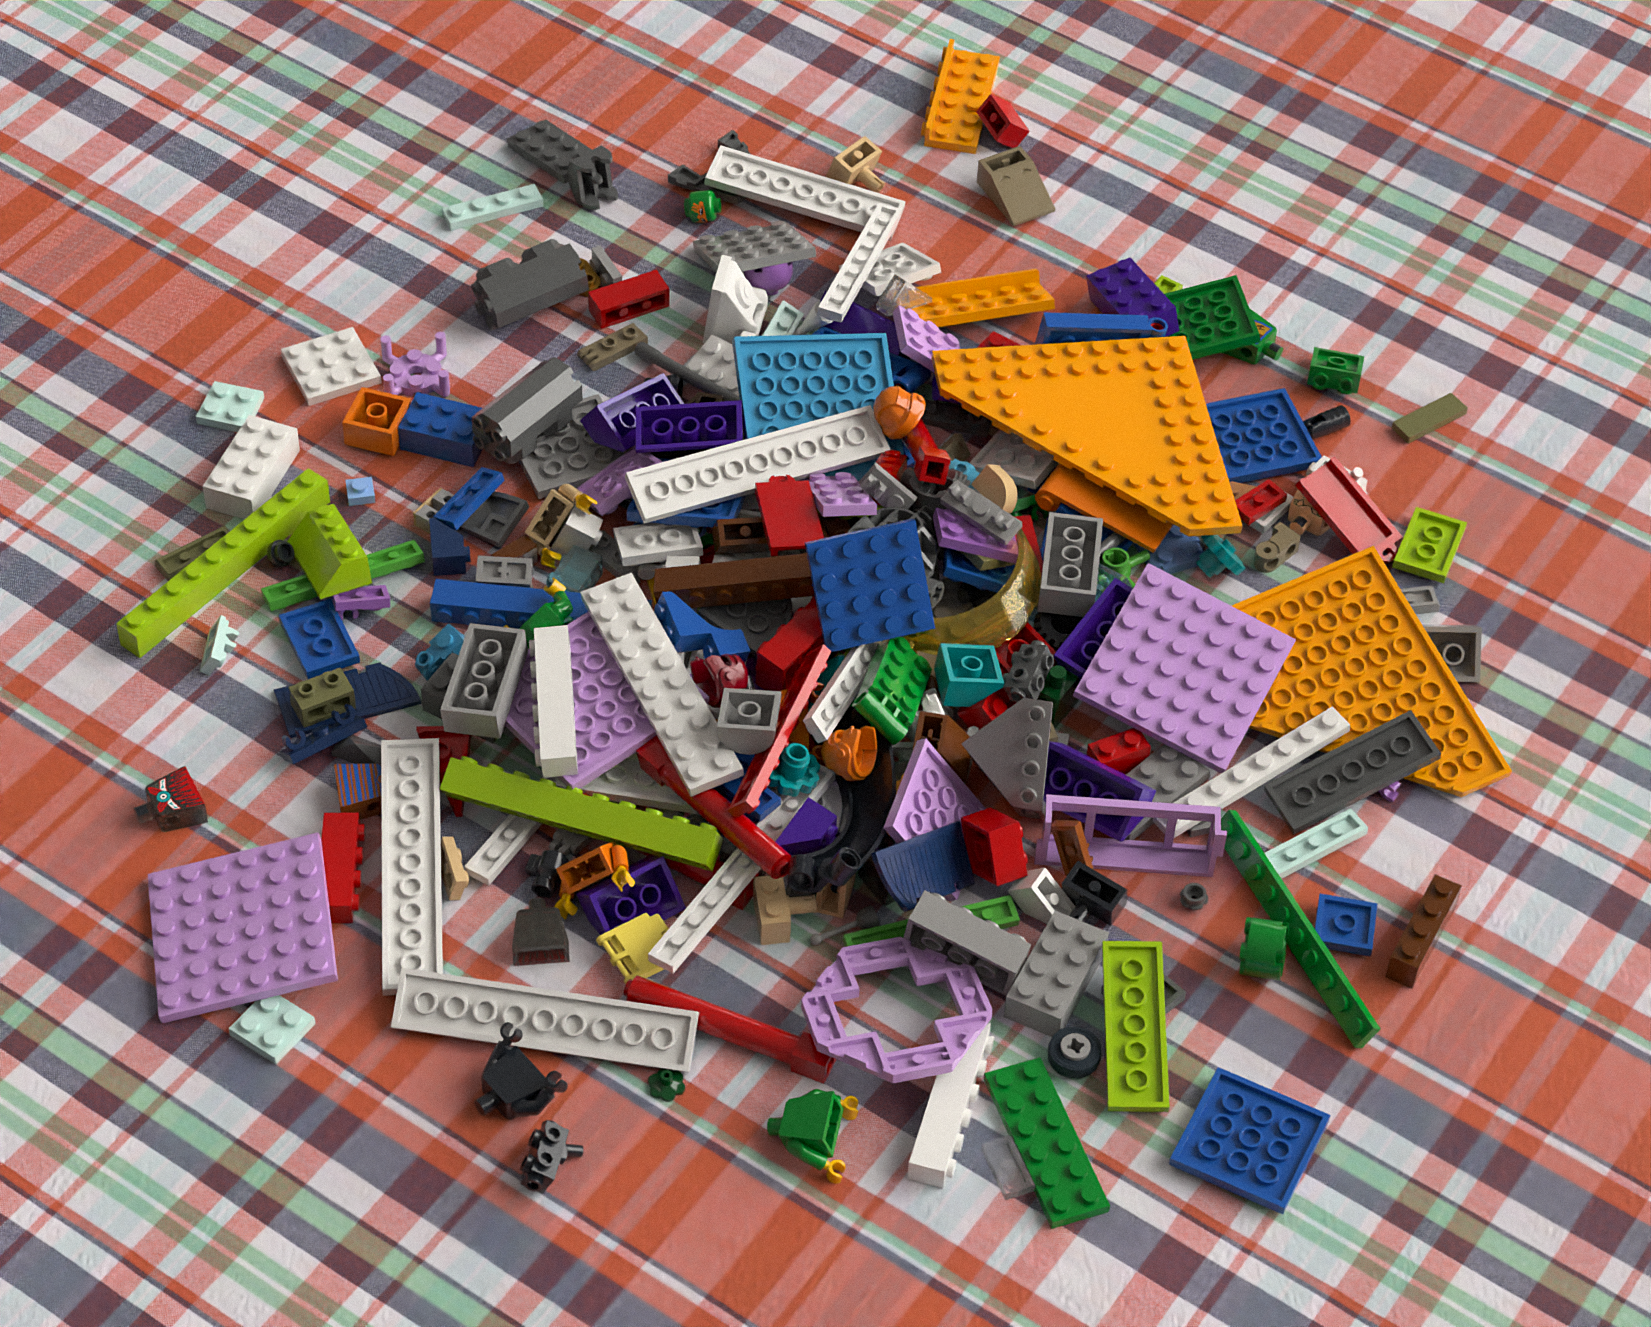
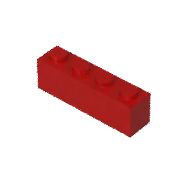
[321,813,365,923]

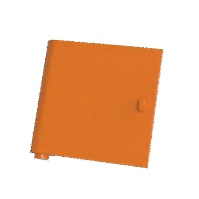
[1035,463,1174,553]

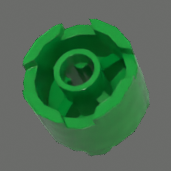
[1239,917,1289,981]

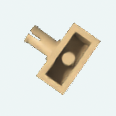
[826,136,885,193]
[753,876,817,945]

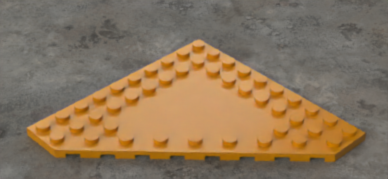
[931,336,1242,537]
[1232,546,1512,797]

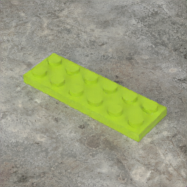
[1102,941,1170,1112]

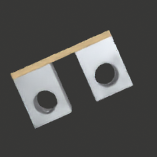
[413,487,454,534]

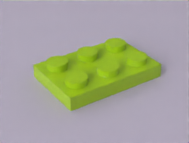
[1393,507,1467,583]

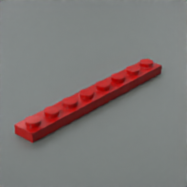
[727,644,831,818]

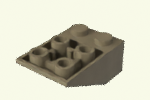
[977,146,1056,226]

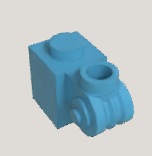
[415,623,465,681]

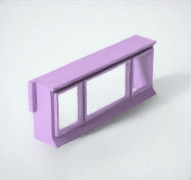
[1034,794,1227,877]

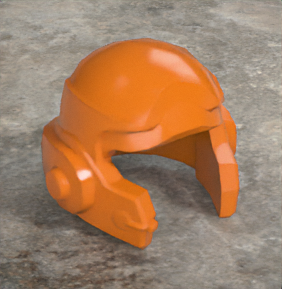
[873,386,926,440]
[821,726,877,782]

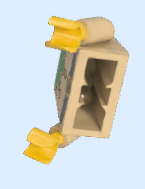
[524,484,597,569]

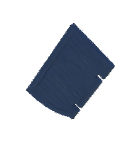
[273,662,422,738]
[871,821,975,912]

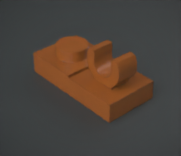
[1051,820,1094,876]

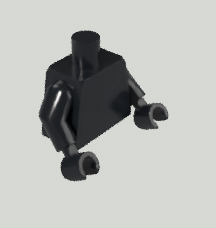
[474,1022,568,1120]

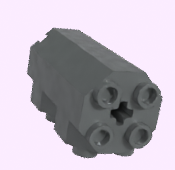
[471,239,589,331]
[472,357,583,464]

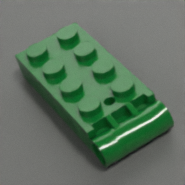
[852,637,932,745]

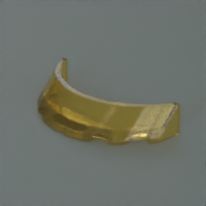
[900,529,1041,655]

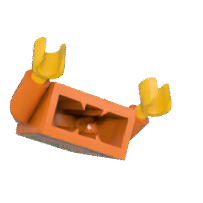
[554,841,635,920]

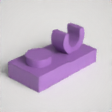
[331,585,390,620]

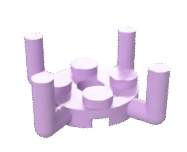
[380,332,450,397]

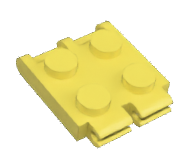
[596,912,669,984]

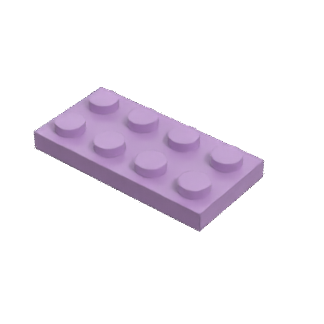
[801,472,877,517]

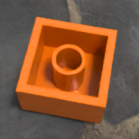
[342,387,411,456]

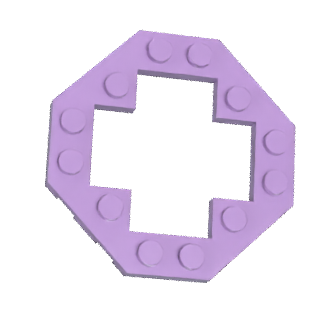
[801,937,992,1083]

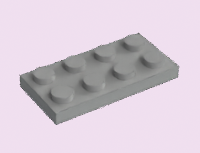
[1125,744,1210,840]

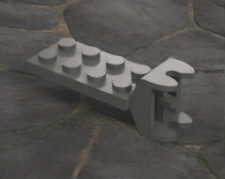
[507,119,618,210]

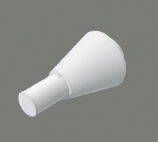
[793,302,833,335]

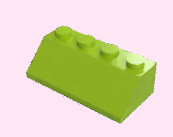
[287,504,372,599]

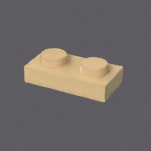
[441,836,469,900]

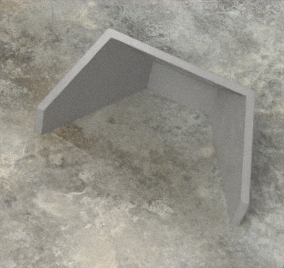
[962,698,1070,820]

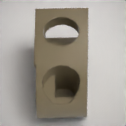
[1254,522,1301,573]

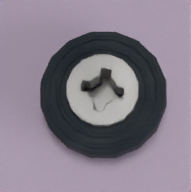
[1048,1027,1102,1079]

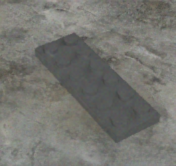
[1264,710,1441,835]

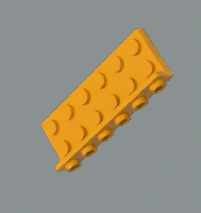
[921,39,1000,154]
[893,268,1055,327]

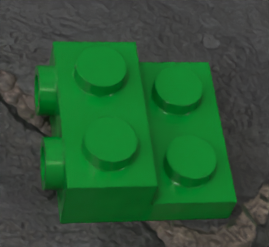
[1307,347,1364,394]

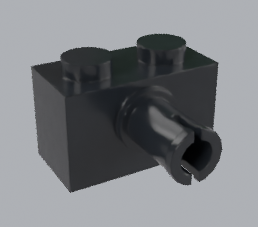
[1062,861,1127,926]

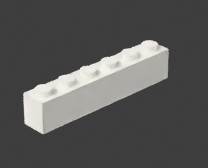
[529,625,578,778]
[907,1015,994,1188]

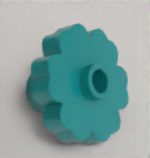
[1196,535,1246,578]
[768,743,821,797]

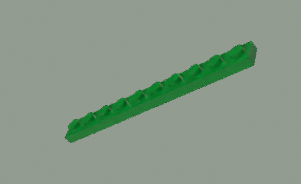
[1221,810,1381,1048]

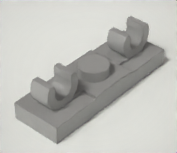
[940,480,1022,546]

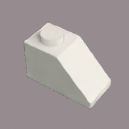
[551,505,603,555]
[1007,868,1075,924]

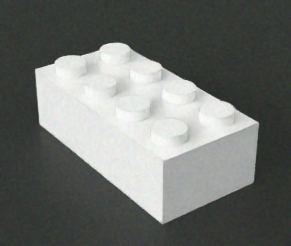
[203,415,300,519]

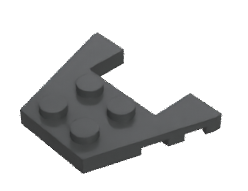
[668,130,750,205]

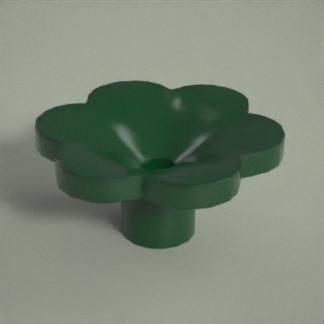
[648,1069,685,1102]

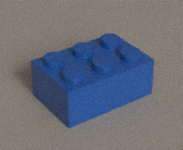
[398,392,483,467]

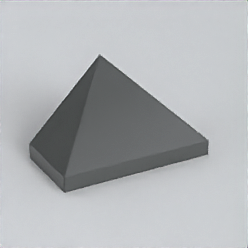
[331,735,381,765]

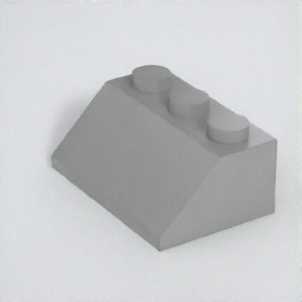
[1422,624,1482,682]

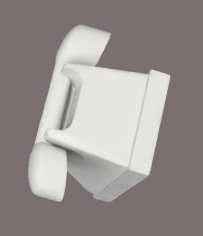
[703,255,768,344]

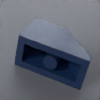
[429,518,471,576]

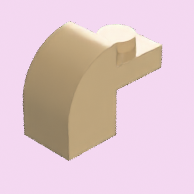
[971,464,1017,513]

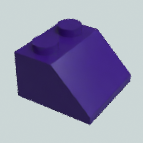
[775,797,838,856]

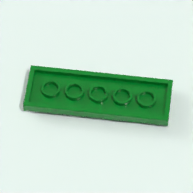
[984,1057,1110,1229]

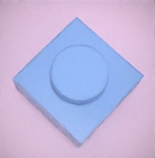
[345,477,375,506]

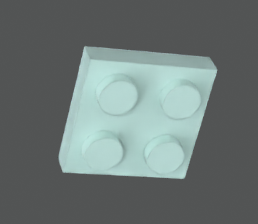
[196,381,264,432]
[229,995,316,1064]

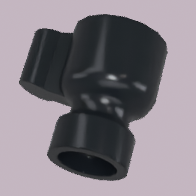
[524,850,569,898]

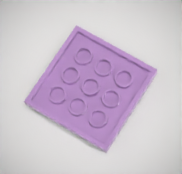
[884,739,986,901]

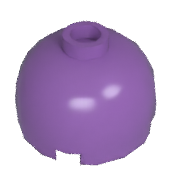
[743,262,793,296]

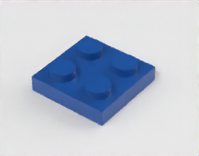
[1314,893,1378,957]

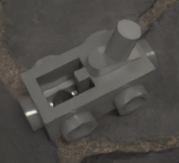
[1003,640,1054,702]

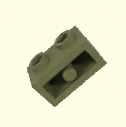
[289,667,356,728]

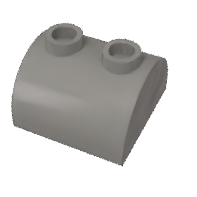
[717,688,781,755]

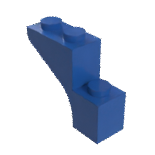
[654,591,751,664]

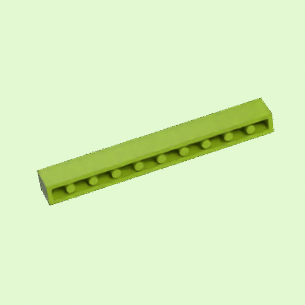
[116,468,330,658]
[439,756,723,872]

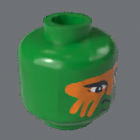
[684,190,722,223]

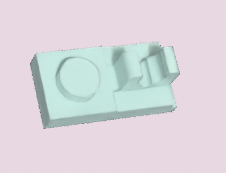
[200,615,239,676]

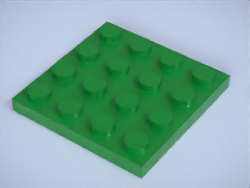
[1164,275,1261,360]

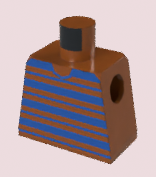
[334,764,382,820]

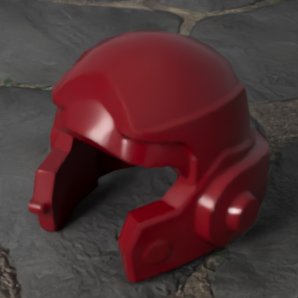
[690,654,748,708]

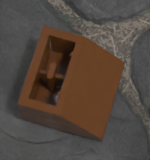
[912,711,971,783]

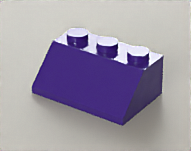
[577,855,686,946]

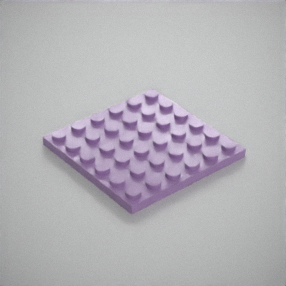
[1073,563,1296,774]
[505,612,709,789]
[148,832,338,1024]

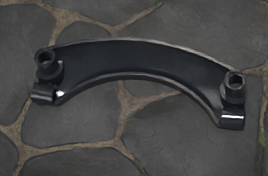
[787,706,896,892]

